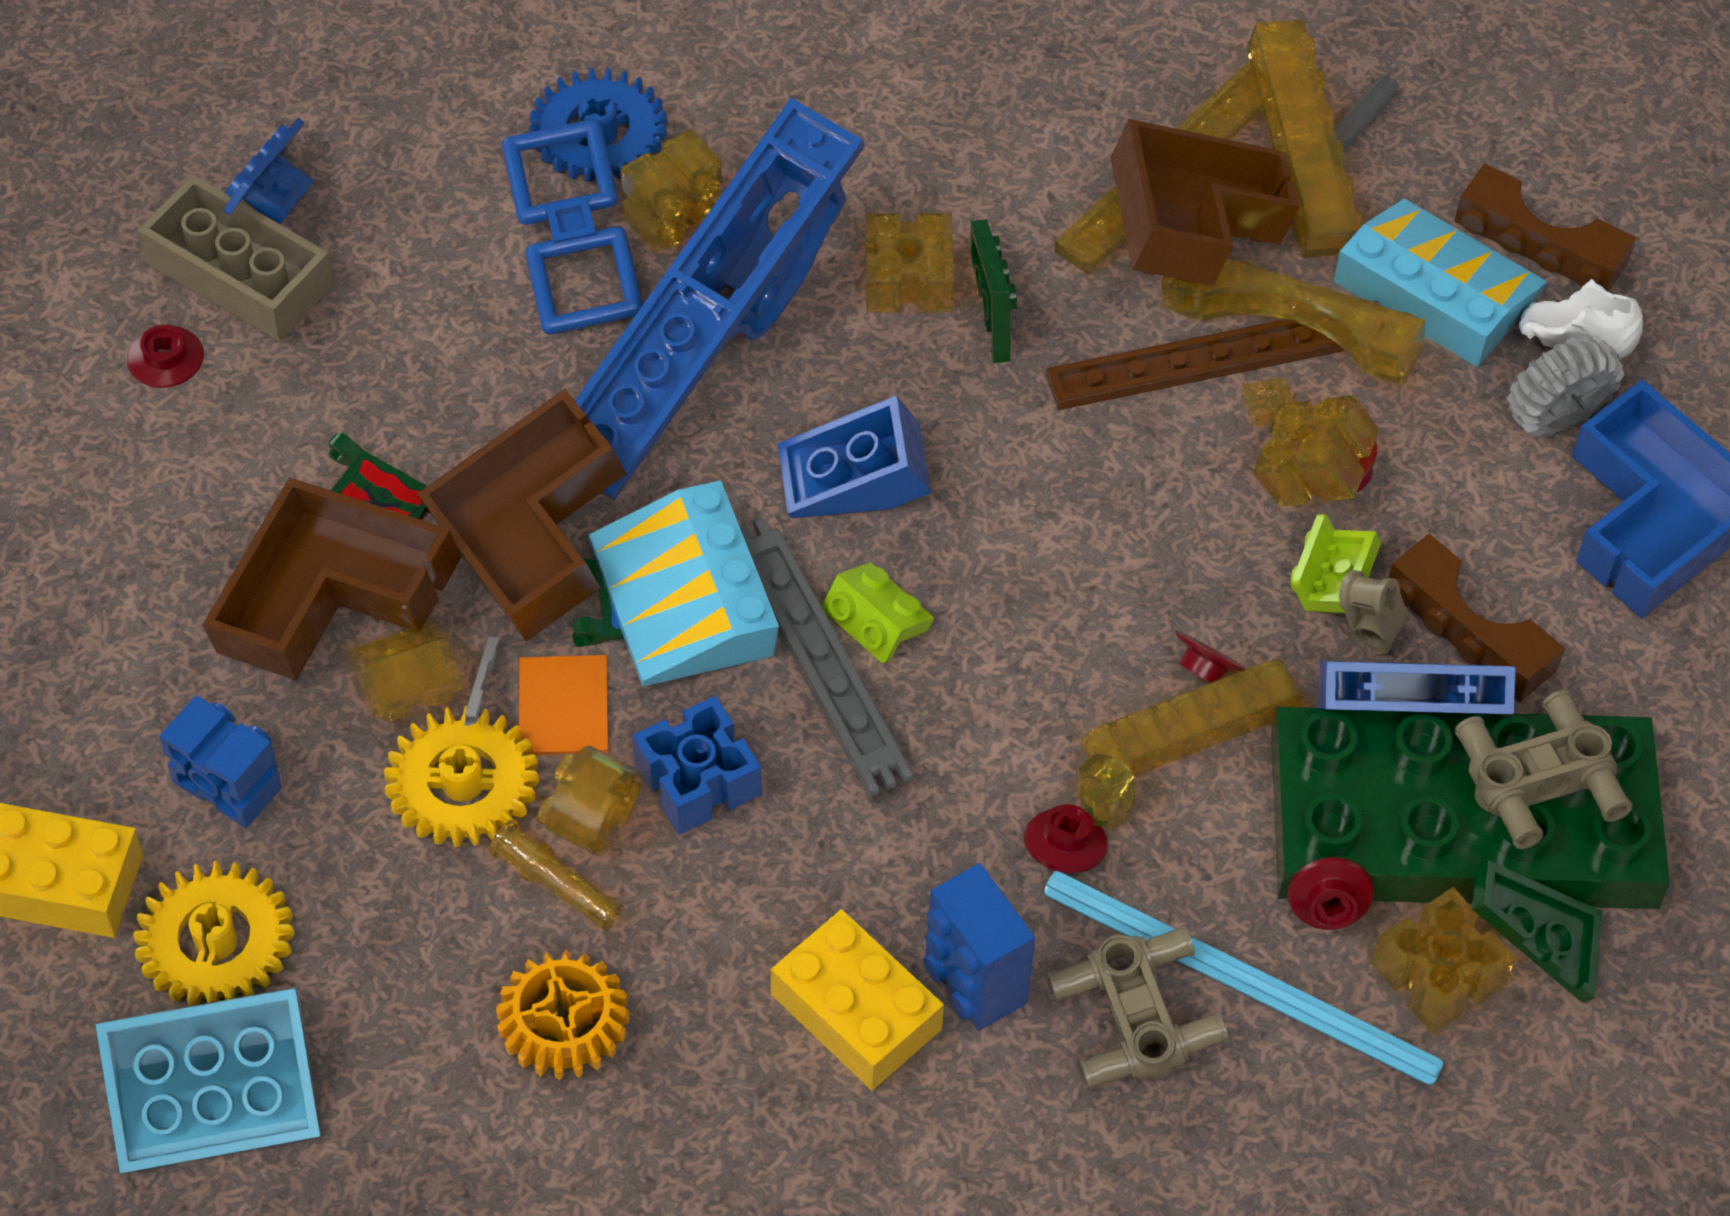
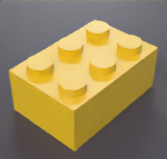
[0,803,144,938]
[770,909,944,1091]

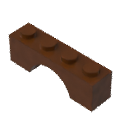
[1454,163,1637,292]
[1389,533,1565,703]

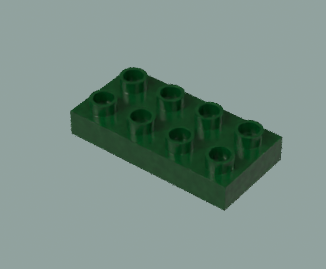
[1271,707,1670,909]

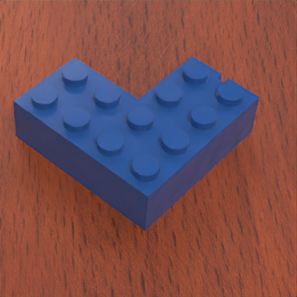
[1572,379,1730,619]

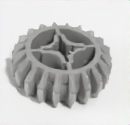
[1507,334,1625,438]

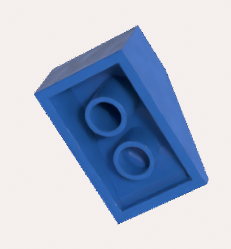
[778,395,931,518]

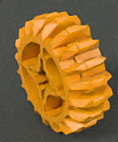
[496,949,630,1081]

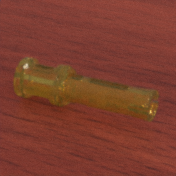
[488,819,622,931]

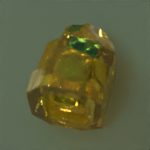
[1075,753,1137,830]

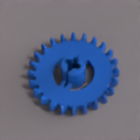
[529,67,667,182]

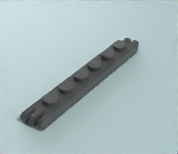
[739,518,913,798]

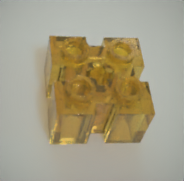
[621,128,722,254]
[865,213,954,313]
[1253,395,1379,507]
[1371,887,1517,1035]

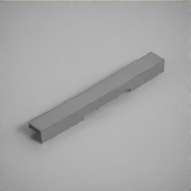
[464,636,499,726]

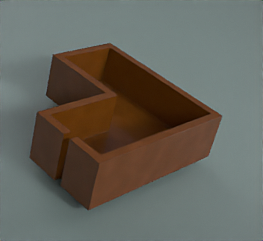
[1110,119,1300,286]
[417,389,627,641]
[202,477,461,680]

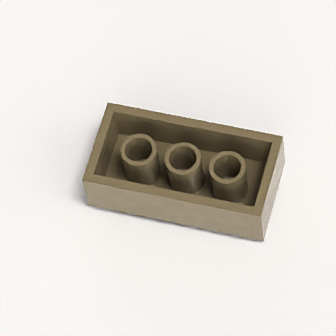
[137,175,334,342]

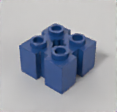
[159,695,282,829]
[632,695,762,835]

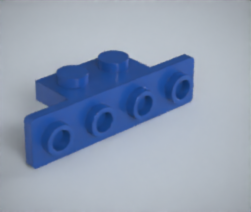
[223,117,314,224]

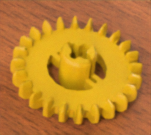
[384,705,540,847]
[133,860,295,1006]

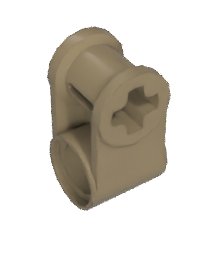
[1339,570,1409,655]

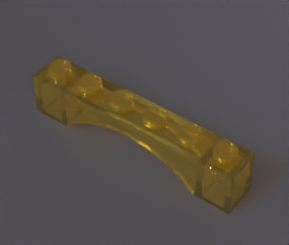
[1161,258,1425,386]

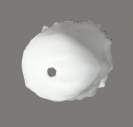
[1519,279,1643,360]

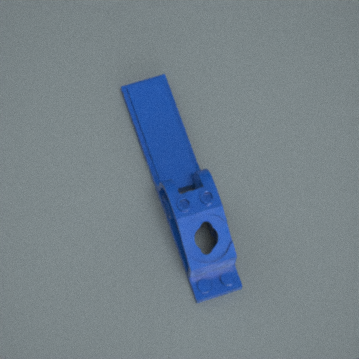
[575,98,865,501]

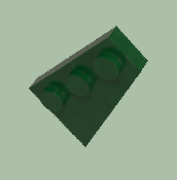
[970,219,1017,363]
[1472,860,1603,1003]

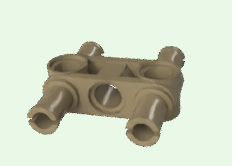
[1455,690,1633,849]
[1047,925,1229,1090]

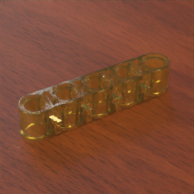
[1080,660,1305,786]

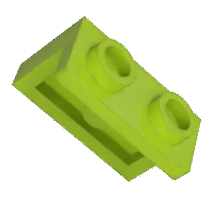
[1291,514,1381,613]
[822,562,934,663]

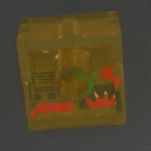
[344,620,464,721]

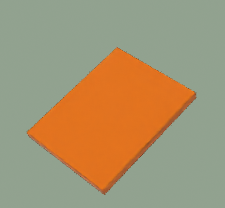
[519,655,608,755]

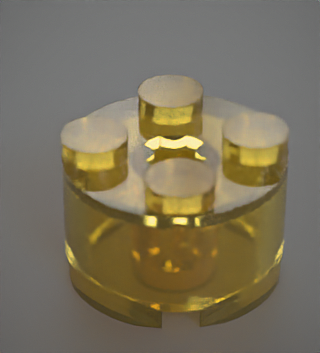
[537,745,643,856]

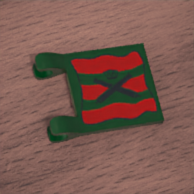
[328,432,427,519]

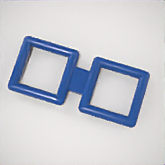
[502,119,643,335]

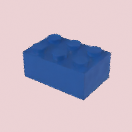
[923,863,1035,1031]

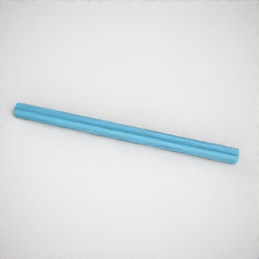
[1044,871,1443,1085]

